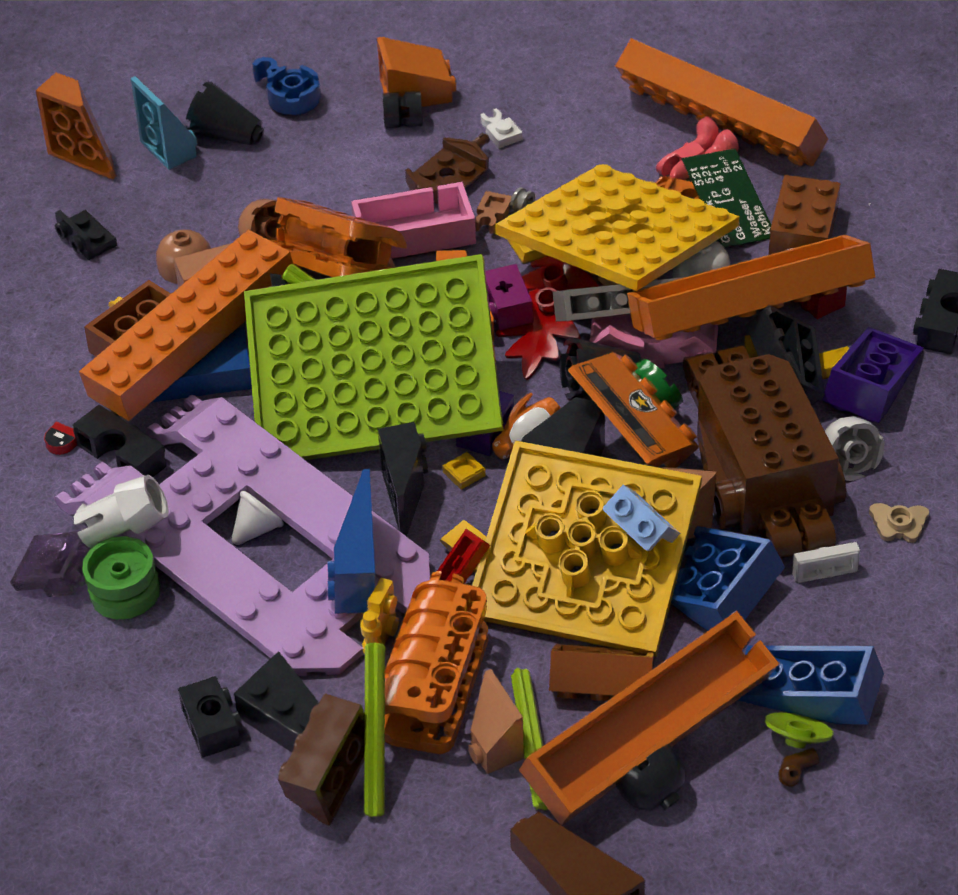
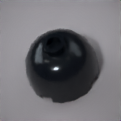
[616,744,686,811]

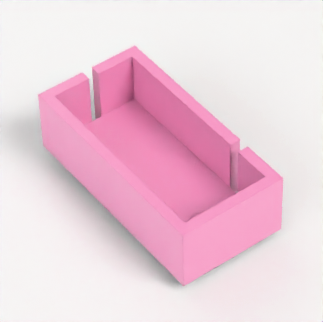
[351,182,476,259]

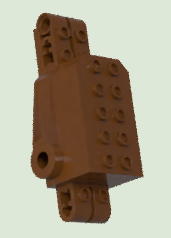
[683,345,846,559]

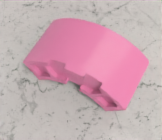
[590,314,718,369]

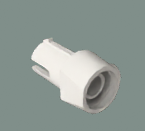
[74,475,169,548]

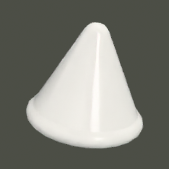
[232,491,284,545]

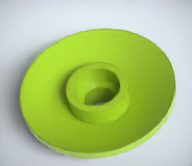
[765,712,833,748]

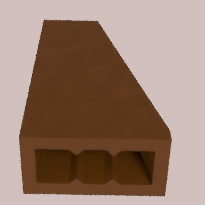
[510,812,645,895]

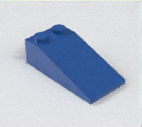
[327,469,375,614]
[738,645,884,725]

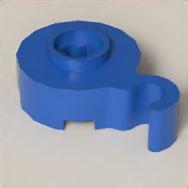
[252,57,321,115]

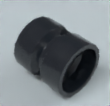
[383,91,423,128]

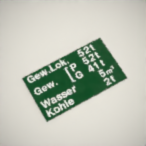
[682,149,772,248]

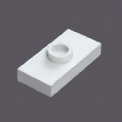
[792,542,860,583]

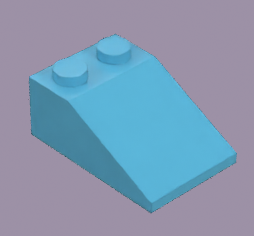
[130,76,197,170]

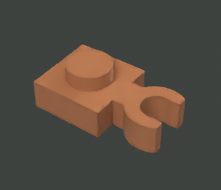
[475,191,512,234]

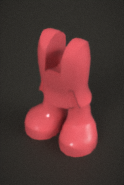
[656,116,739,180]

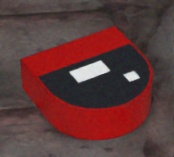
[44,421,77,455]

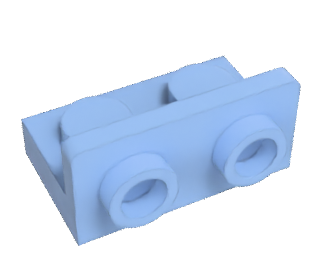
[603,485,680,551]

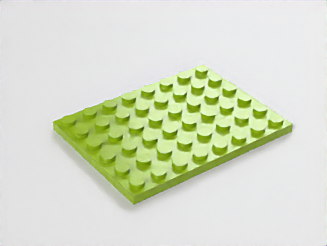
[244,254,504,460]

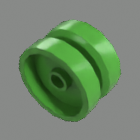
[82,536,160,620]

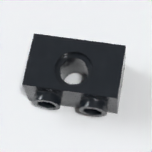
[178,676,243,758]

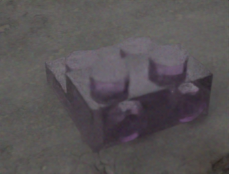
[10,531,93,597]

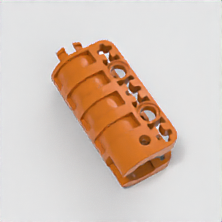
[269,197,407,277]
[385,571,489,754]

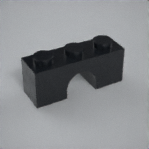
[913,268,958,354]
[72,405,167,477]

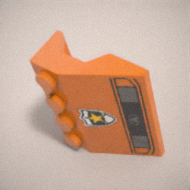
[568,352,699,468]

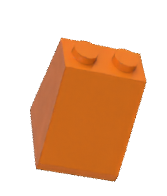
[377,37,456,110]

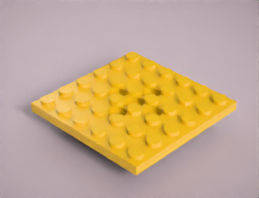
[495,164,739,291]
[472,441,702,657]

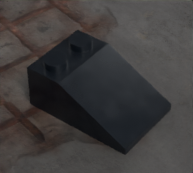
[378,422,428,537]

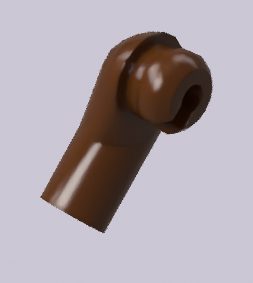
[778,748,819,787]

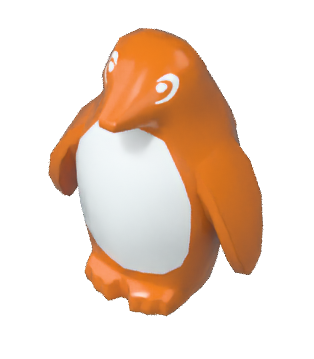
[492,393,560,460]

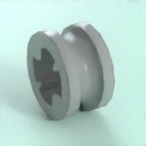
[510,187,536,212]

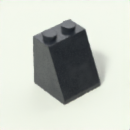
[521,397,605,456]

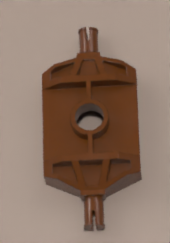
[405,132,490,204]

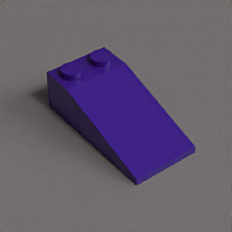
[822,327,924,423]

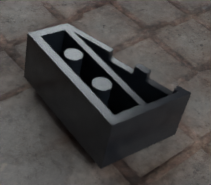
[746,305,825,405]
[234,651,319,752]

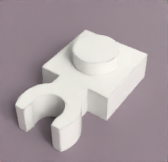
[481,109,523,148]

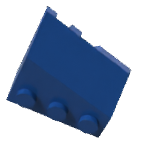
[671,526,785,631]

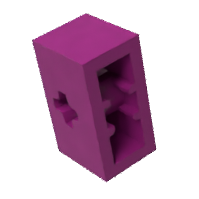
[485,264,534,330]

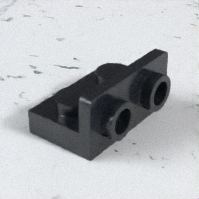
[55,210,117,260]

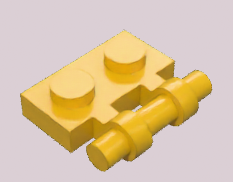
[360,578,399,655]

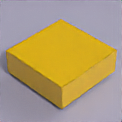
[442,452,486,490]

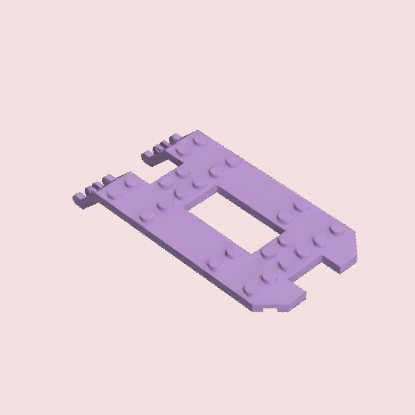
[54,395,430,676]

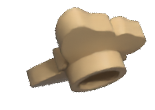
[869,503,929,543]

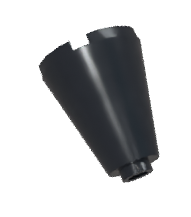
[185,81,264,145]
[560,338,644,399]

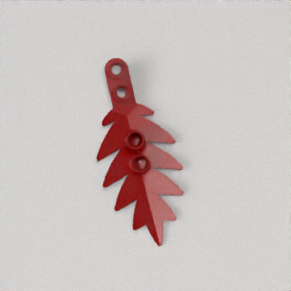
[496,256,598,380]

